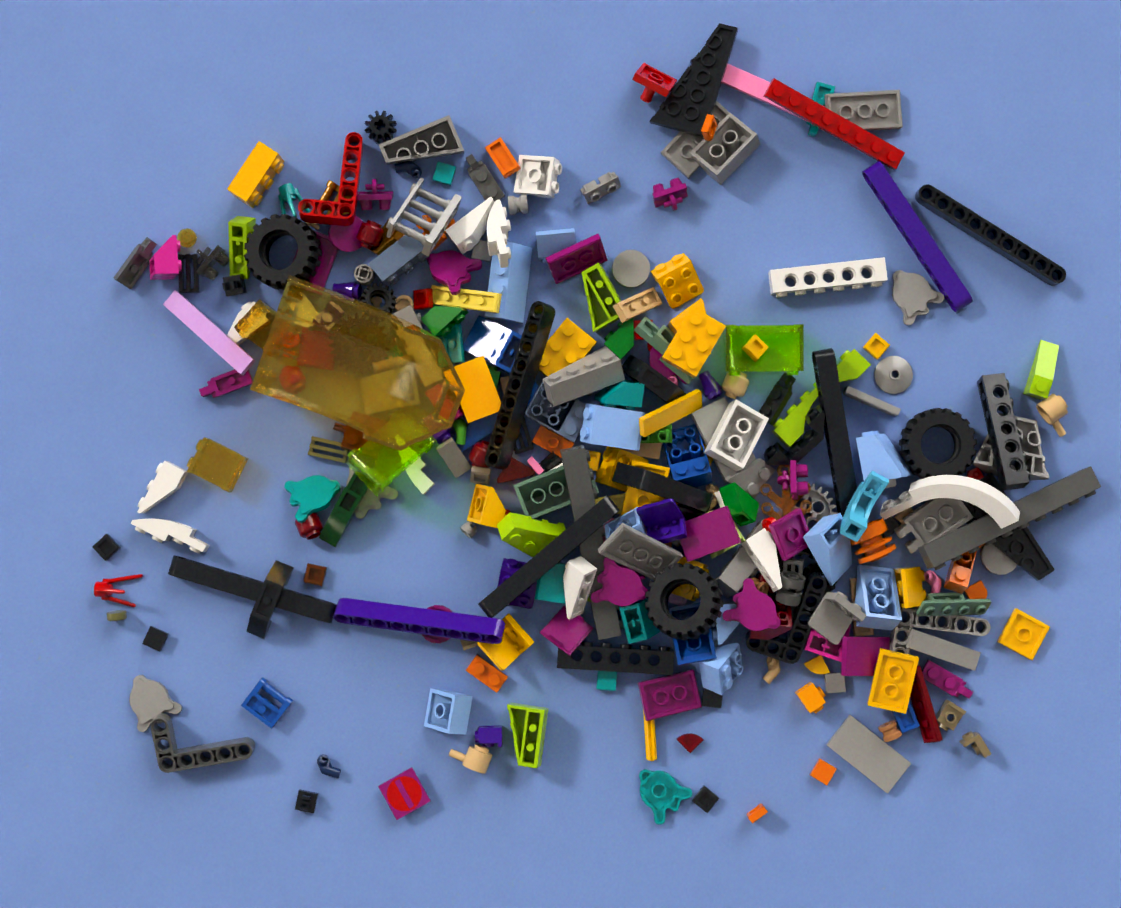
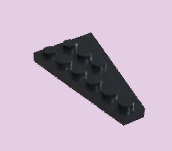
[961,472,1055,580]

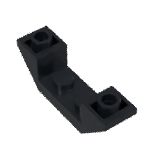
[622,354,686,404]
[763,404,825,465]
[246,560,294,639]

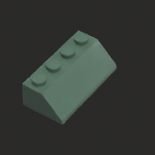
[513,462,599,519]

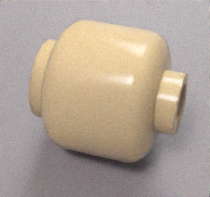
[721,370,750,399]

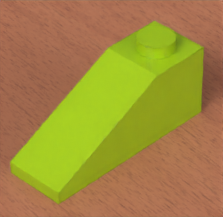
[228,216,256,279]
[1023,340,1059,400]

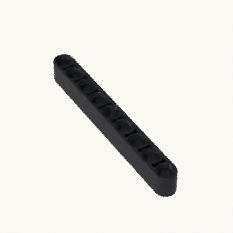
[915,184,1066,286]
[485,301,555,470]
[812,348,857,517]
[478,495,620,618]
[168,555,337,623]

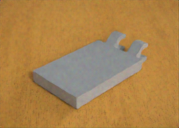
[894,498,973,554]

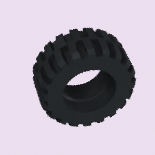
[244,214,322,291]
[899,408,977,479]
[645,563,723,641]

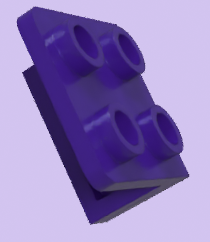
[636,499,687,544]
[497,558,537,609]

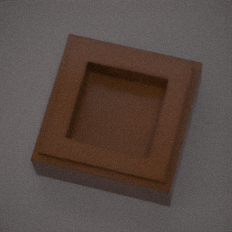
[304,563,327,586]

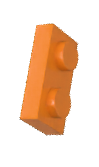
[466,654,508,693]

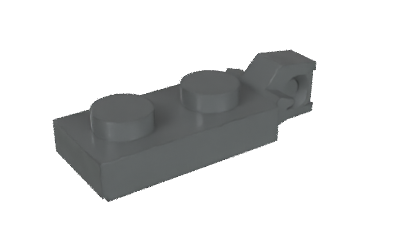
[466,154,505,201]
[114,237,157,289]

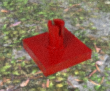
[632,63,677,103]

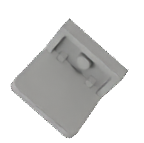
[808,591,866,645]

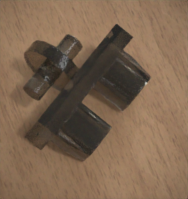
[196,245,229,281]

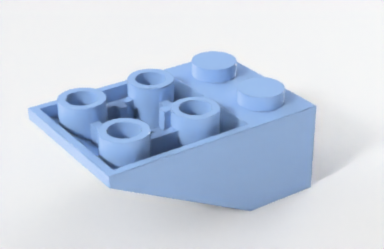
[803,513,852,586]

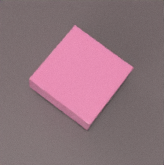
[527,456,545,475]

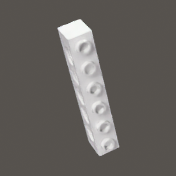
[768,257,888,298]

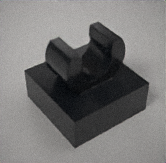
[222,274,247,296]
[295,789,319,813]

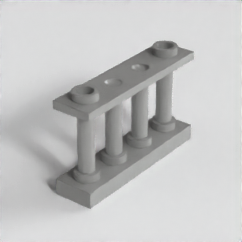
[386,178,462,257]

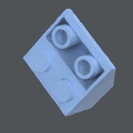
[711,602,740,645]
[699,643,743,695]

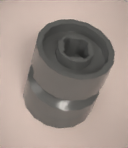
[775,571,806,606]

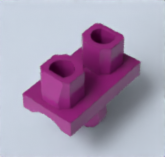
[652,178,688,211]
[357,179,394,210]
[777,460,809,500]

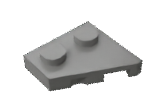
[725,458,775,499]

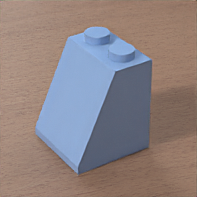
[580,403,645,451]
[856,431,912,481]

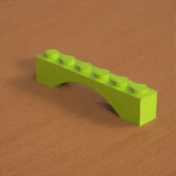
[771,349,871,447]

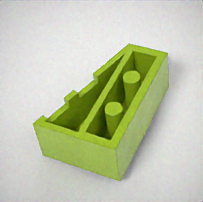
[582,263,621,333]
[497,512,566,557]

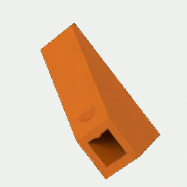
[944,551,977,594]

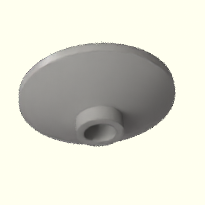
[874,356,913,394]

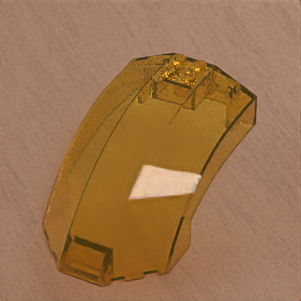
[250,275,465,451]

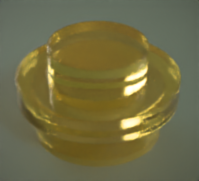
[177,228,197,248]

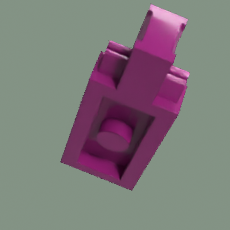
[199,369,254,398]
[922,660,973,699]

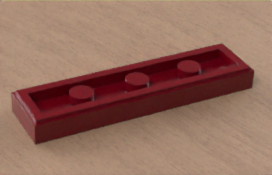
[910,665,943,743]

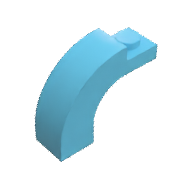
[840,471,889,542]

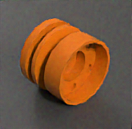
[850,518,896,564]

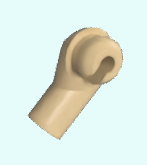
[705,484,719,512]
[763,657,781,684]

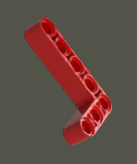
[298,132,363,226]

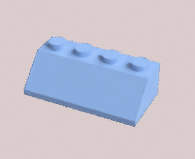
[485,242,533,323]

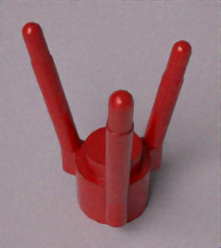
[94,574,143,607]

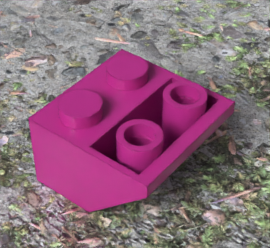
[149,235,182,280]
[804,624,851,662]

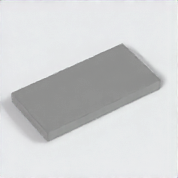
[824,90,903,131]
[661,101,729,179]
[690,397,756,482]
[598,523,683,581]
[826,715,911,794]

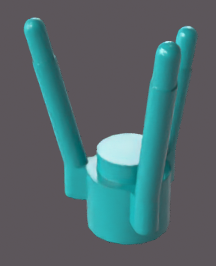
[278,183,311,217]

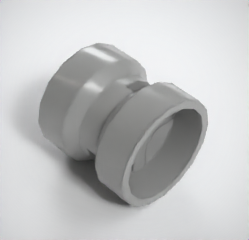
[508,194,529,215]
[354,264,375,286]

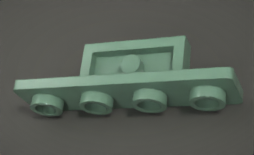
[916,593,991,617]

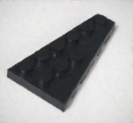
[650,23,738,137]

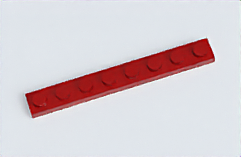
[763,78,905,170]

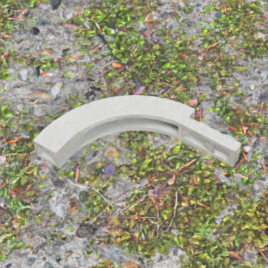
[880,475,1020,529]

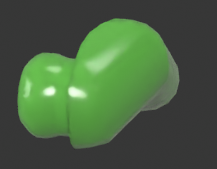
[453,418,467,445]

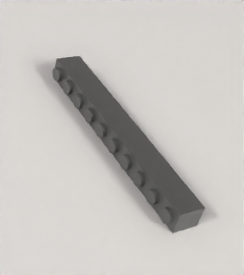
[560,445,624,640]
[918,466,1101,570]

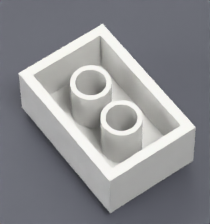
[704,400,769,471]

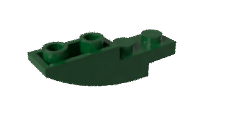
[319,471,373,547]

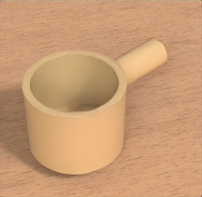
[1036,394,1068,437]
[449,744,492,774]

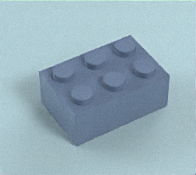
[368,228,430,286]

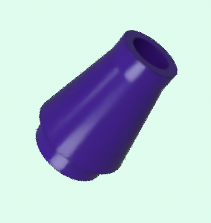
[332,282,362,301]
[698,371,723,400]

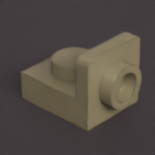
[959,731,991,758]

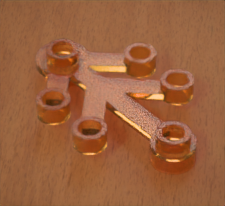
[760,465,812,520]

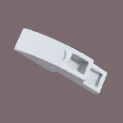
[487,200,511,268]
[131,519,210,554]

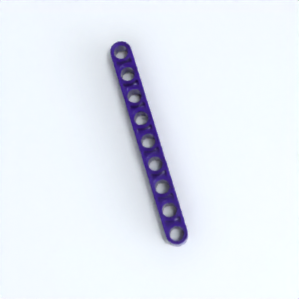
[862,161,973,312]
[333,598,505,644]

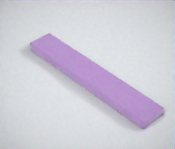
[163,290,255,376]

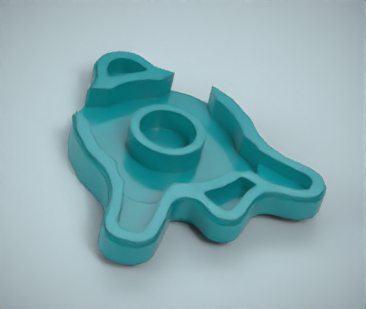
[284,475,341,523]
[639,769,692,825]

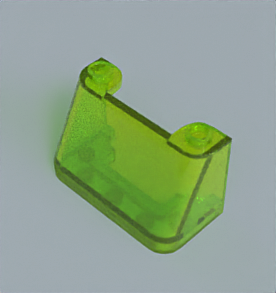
[723,324,804,376]
[346,411,437,497]

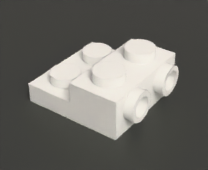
[514,155,562,198]

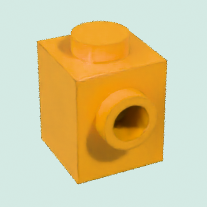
[795,682,826,713]

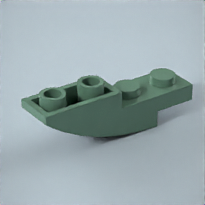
[634,316,693,384]

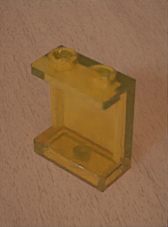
[234,299,297,358]
[187,437,249,492]

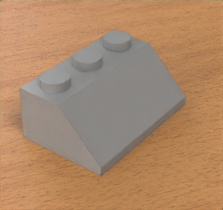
[690,113,760,185]

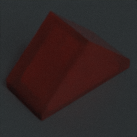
[497,457,535,484]

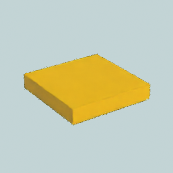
[997,608,1050,660]

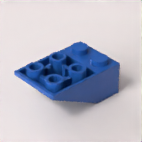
[463,315,522,374]
[662,424,713,487]

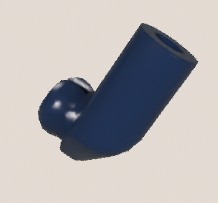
[394,161,422,179]
[317,754,341,779]

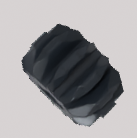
[365,111,397,143]

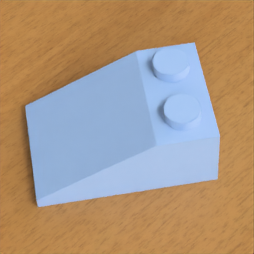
[855,565,902,631]

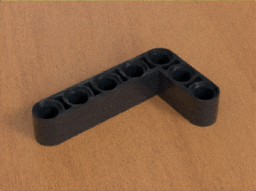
[612,462,714,513]
[746,571,827,664]

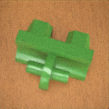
[641,423,673,443]

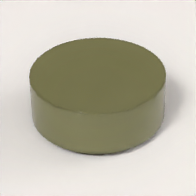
[107,610,127,621]

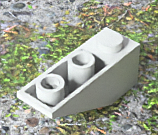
[137,461,188,513]

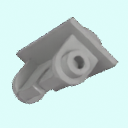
[580,172,621,204]

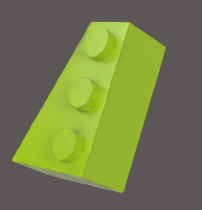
[507,703,549,768]

